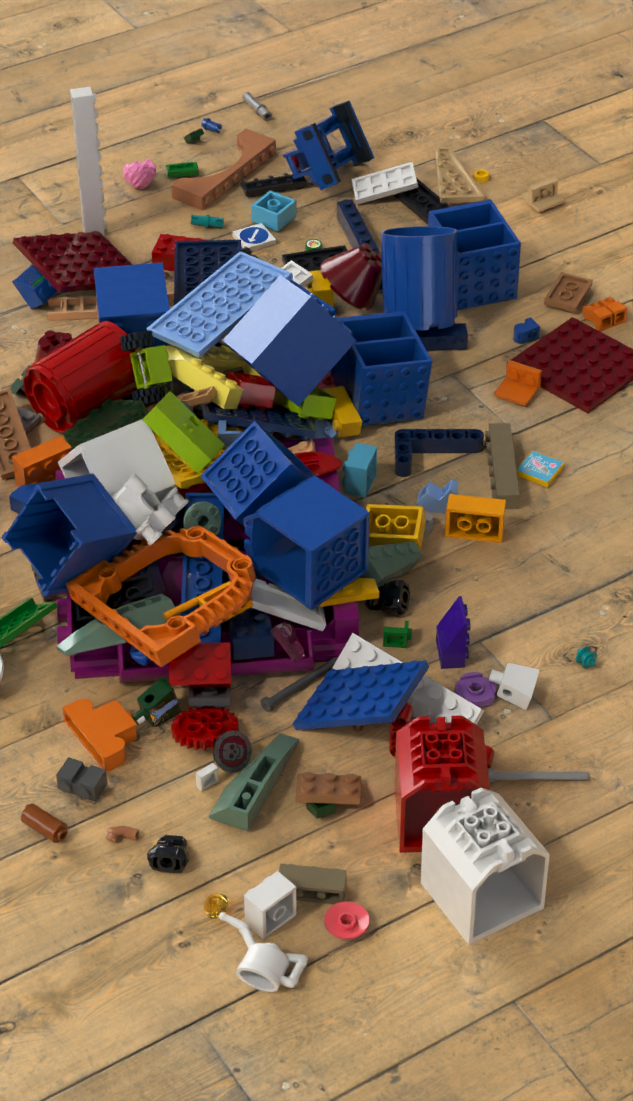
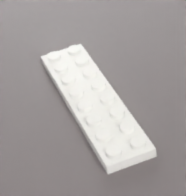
[333,633,484,725]

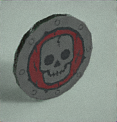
[213,730,252,773]

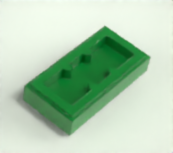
[166,162,199,178]

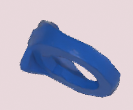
[130,646,152,666]

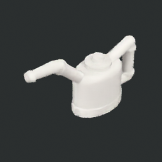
[219,912,308,992]

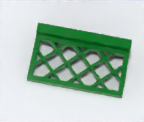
[0,597,58,647]

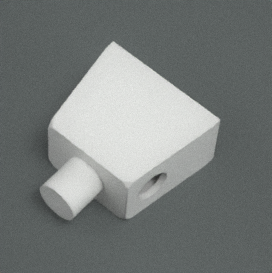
[488,663,539,710]

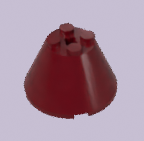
[320,243,382,311]

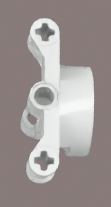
[112,474,189,546]

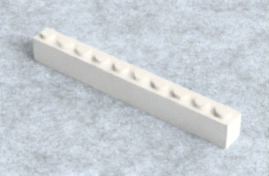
[70,87,107,236]

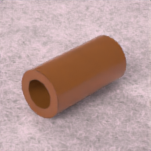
[21,803,68,843]

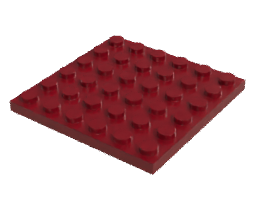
[13,231,133,293]
[506,317,633,413]

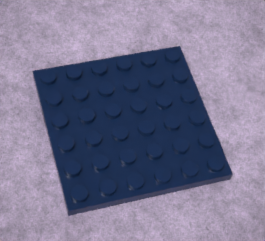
[201,402,316,440]

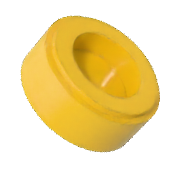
[474,169,490,183]

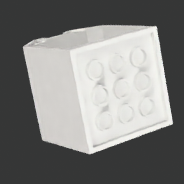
[58,419,177,502]
[421,788,550,945]

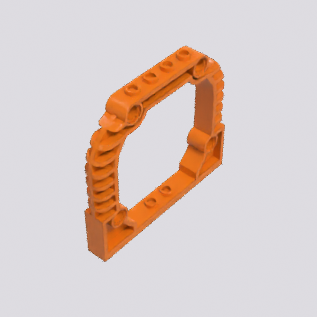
[66,526,256,667]

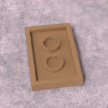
[544,272,593,313]
[295,772,362,805]

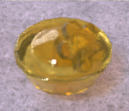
[204,893,229,919]

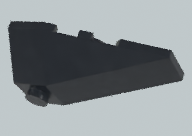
[75,573,153,623]

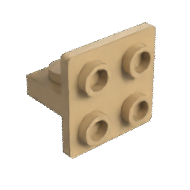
[521,178,564,212]

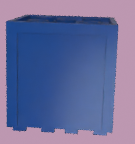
[1,473,137,597]

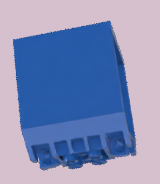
[201,421,316,526]
[243,476,370,610]

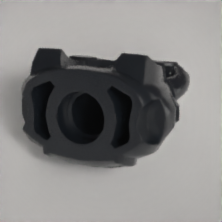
[365,579,410,616]
[147,835,189,873]

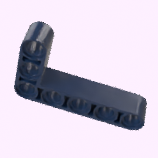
[394,429,484,477]

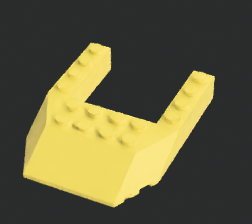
[149,345,290,410]

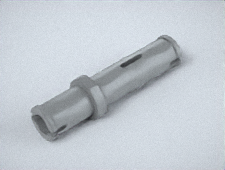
[242,92,272,121]

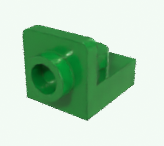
[383,621,412,648]

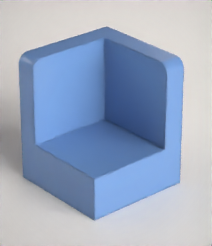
[218,420,242,447]

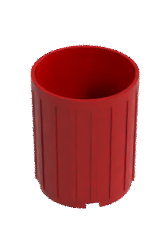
[23,321,142,433]

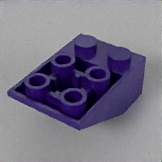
[436,596,471,669]

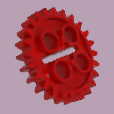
[171,706,239,751]

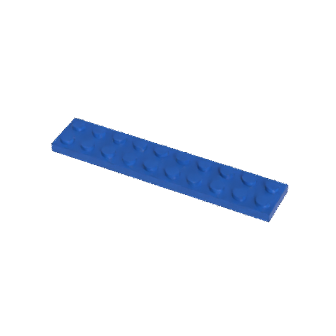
[181,493,224,643]

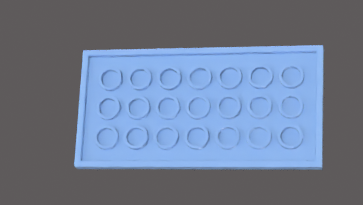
[146,251,293,358]

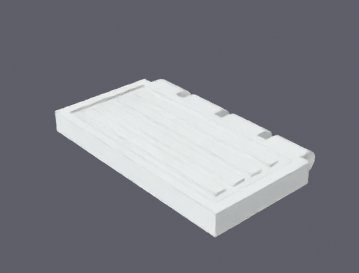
[251,579,326,631]

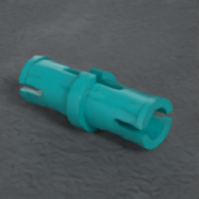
[191,214,224,228]

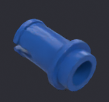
[202,118,222,133]

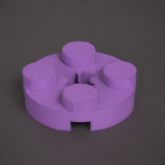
[455,672,496,707]

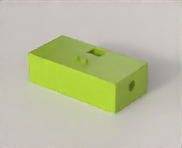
[142,391,225,474]

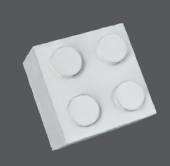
[244,871,297,939]

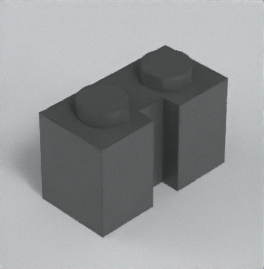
[56,757,107,802]

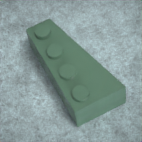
[359,541,423,587]

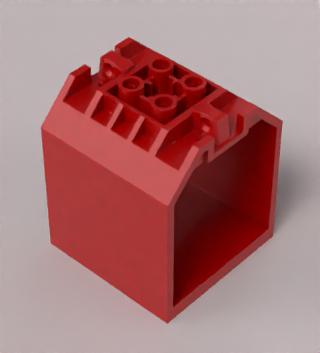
[395,715,490,853]

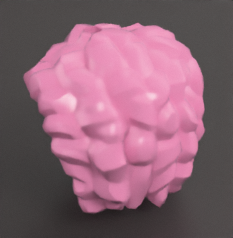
[123,158,156,189]

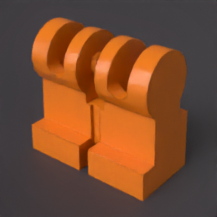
[582,297,627,332]

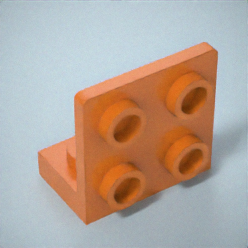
[494,360,542,406]

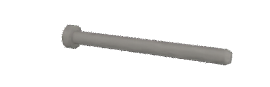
[488,768,590,783]

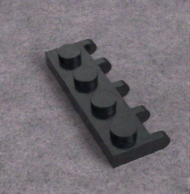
[240,170,307,197]

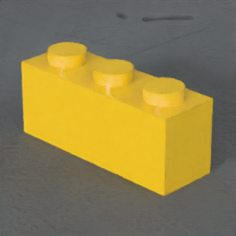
[323,386,362,438]

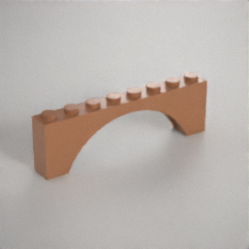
[171,129,277,210]

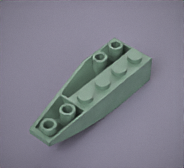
[57,594,179,656]
[209,733,299,831]

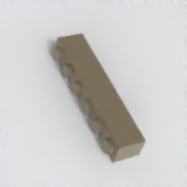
[485,423,520,509]

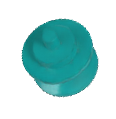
[576,646,597,669]

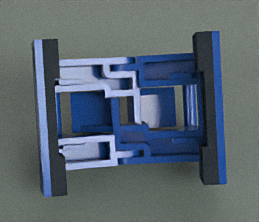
[283,100,375,190]

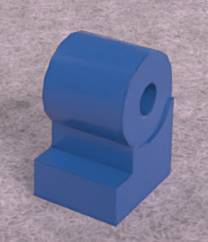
[513,317,540,344]

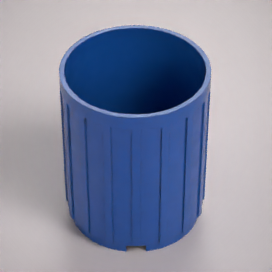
[381,226,457,330]

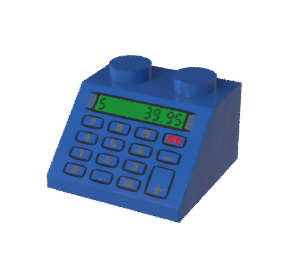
[12,264,57,309]

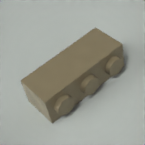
[279,864,347,904]

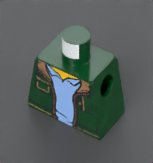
[132,677,181,727]

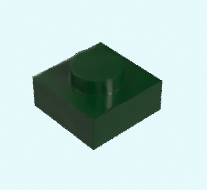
[184,128,204,143]
[307,803,336,819]

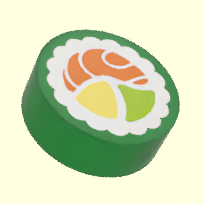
[305,239,322,251]

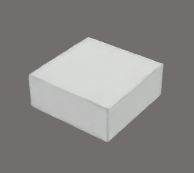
[196,763,219,792]

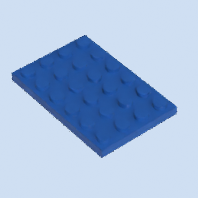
[293,660,430,730]

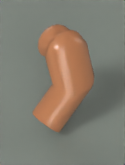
[106,826,139,842]

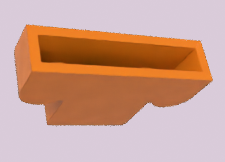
[62,699,137,772]

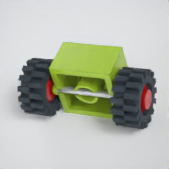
[120,330,172,407]

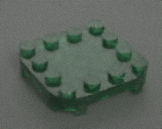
[63,398,149,450]

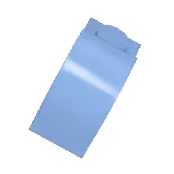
[416,478,459,513]

